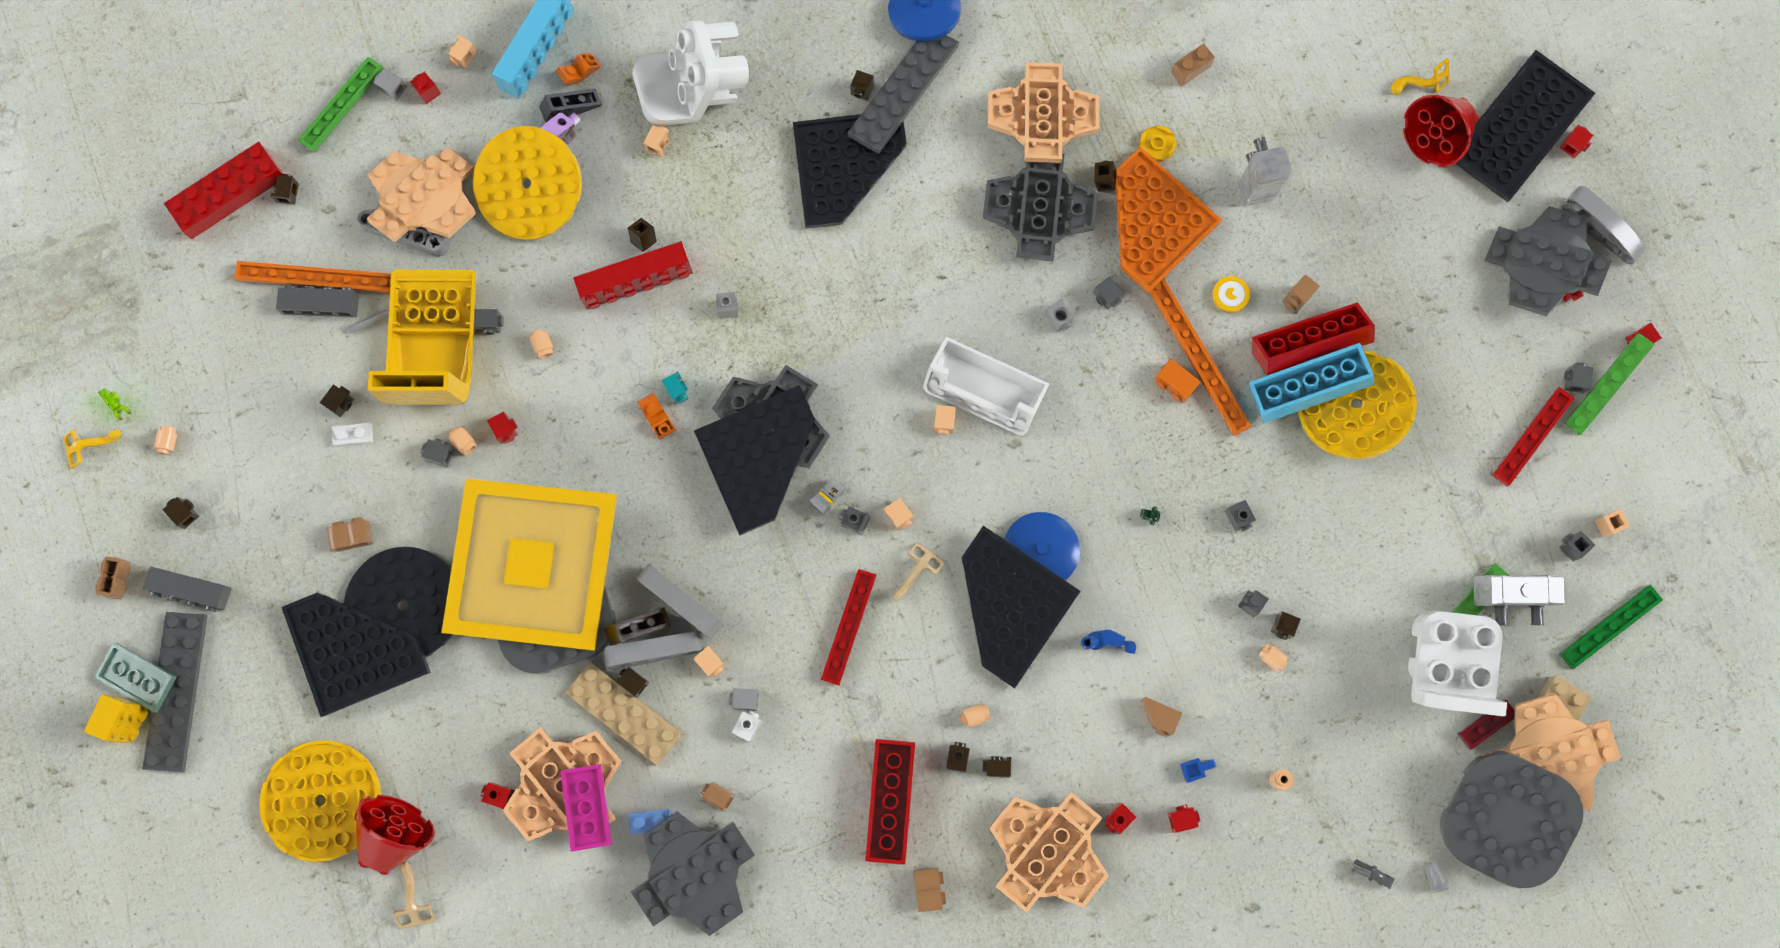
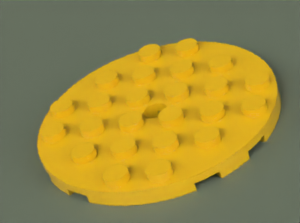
[473,126,582,240]
[1298,350,1417,459]
[259,740,381,862]

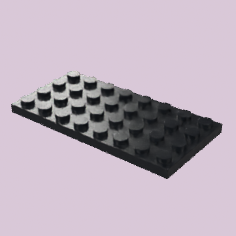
[1455,50,1595,203]

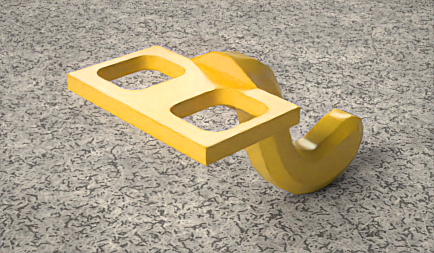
[1391,58,1450,95]
[63,430,122,469]

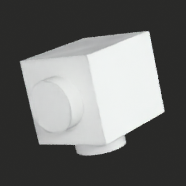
[732,710,762,742]

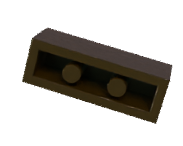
[604,607,671,646]

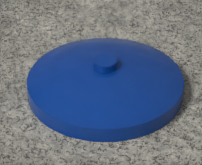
[888,0,961,42]
[1004,512,1080,581]

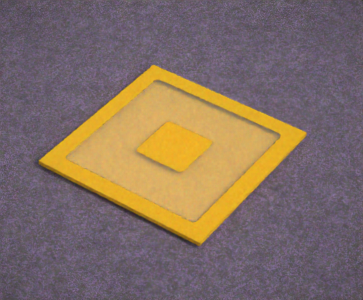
[442,478,617,651]

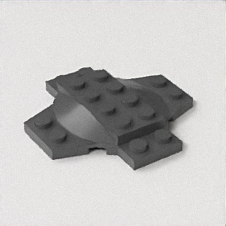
[983,153,1098,262]
[1485,206,1612,317]
[712,365,830,469]
[631,811,755,936]

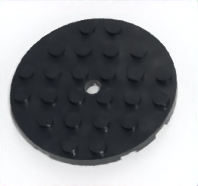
[344,547,453,658]

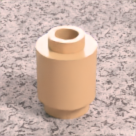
[529,330,554,359]
[153,426,178,455]
[448,427,477,455]
[1258,643,1288,671]
[959,704,990,729]
[1269,769,1293,790]

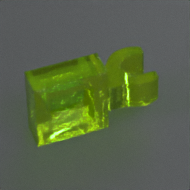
[98,388,131,420]

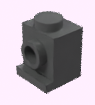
[839,506,870,535]
[1238,590,1269,617]

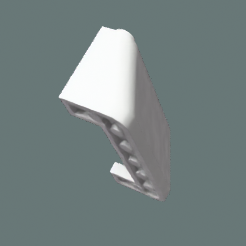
[923,337,1049,435]

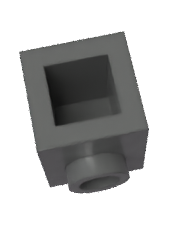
[1093,276,1124,309]
[474,309,504,335]
[1564,363,1594,394]
[421,438,454,468]
[1225,500,1256,532]
[1559,531,1595,561]

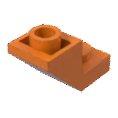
[555,53,601,85]
[637,392,676,440]

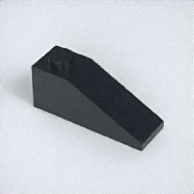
[539,89,602,123]

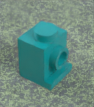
[661,371,688,404]

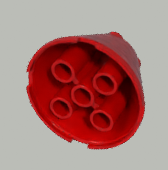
[1403,95,1479,167]
[356,795,435,875]

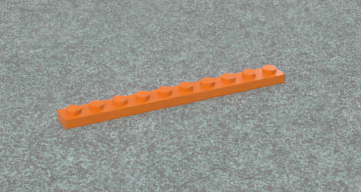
[234,261,391,294]
[1149,279,1252,437]

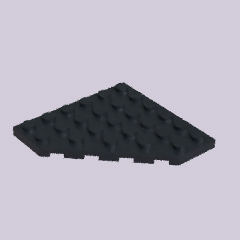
[793,114,907,229]
[694,385,815,536]
[961,525,1081,689]
[281,592,431,717]

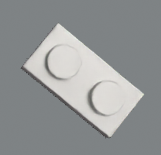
[332,423,373,446]

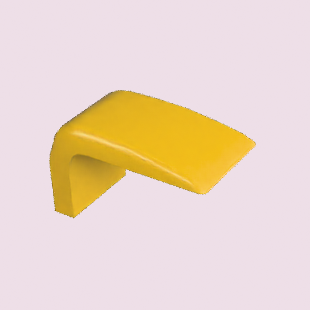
[368,269,476,405]

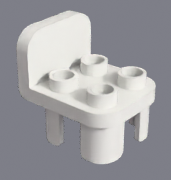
[632,20,749,126]
[1408,611,1507,716]

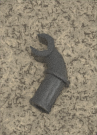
[1352,859,1395,889]

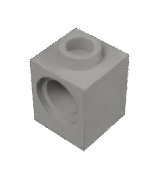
[373,68,407,101]
[716,292,738,318]
[1044,299,1074,332]
[729,688,759,711]

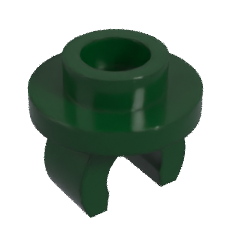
[1140,506,1160,526]

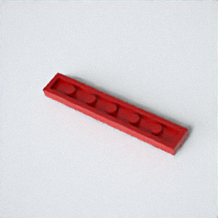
[1492,387,1575,487]
[821,569,877,686]

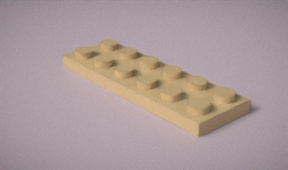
[566,662,682,766]

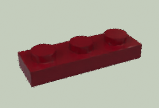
[1457,700,1515,750]

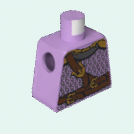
[540,113,580,145]

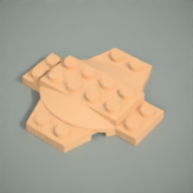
[988,62,1099,163]
[367,147,476,242]
[1488,693,1621,811]
[503,727,622,842]
[989,792,1109,913]

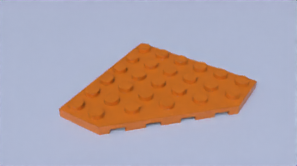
[1115,147,1222,294]

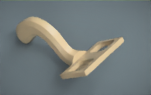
[893,542,945,601]
[393,861,435,929]

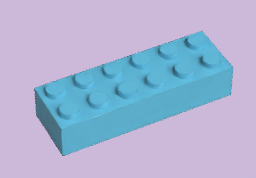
[492,0,573,99]
[1249,343,1374,424]

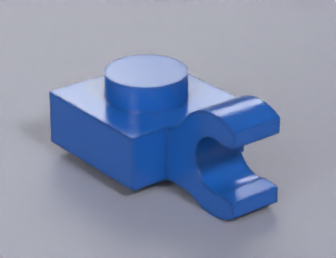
[1180,758,1217,783]

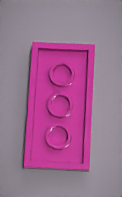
[560,764,612,852]

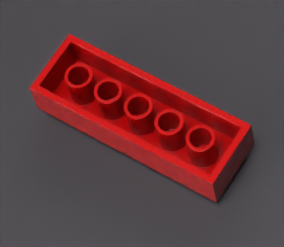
[163,141,283,239]
[573,241,693,309]
[1252,302,1375,376]
[865,739,915,865]

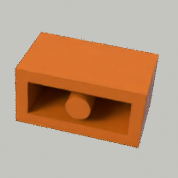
[1154,359,1201,403]

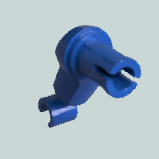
[1081,629,1136,654]

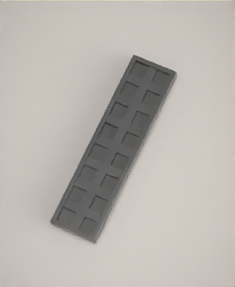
[848,35,959,154]
[142,612,208,772]

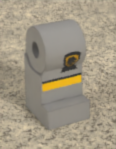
[809,478,845,516]

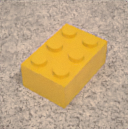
[84,694,148,743]

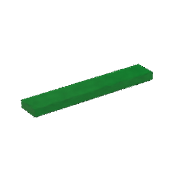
[1559,584,1663,669]

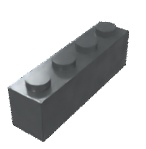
[276,285,359,317]
[143,566,232,612]

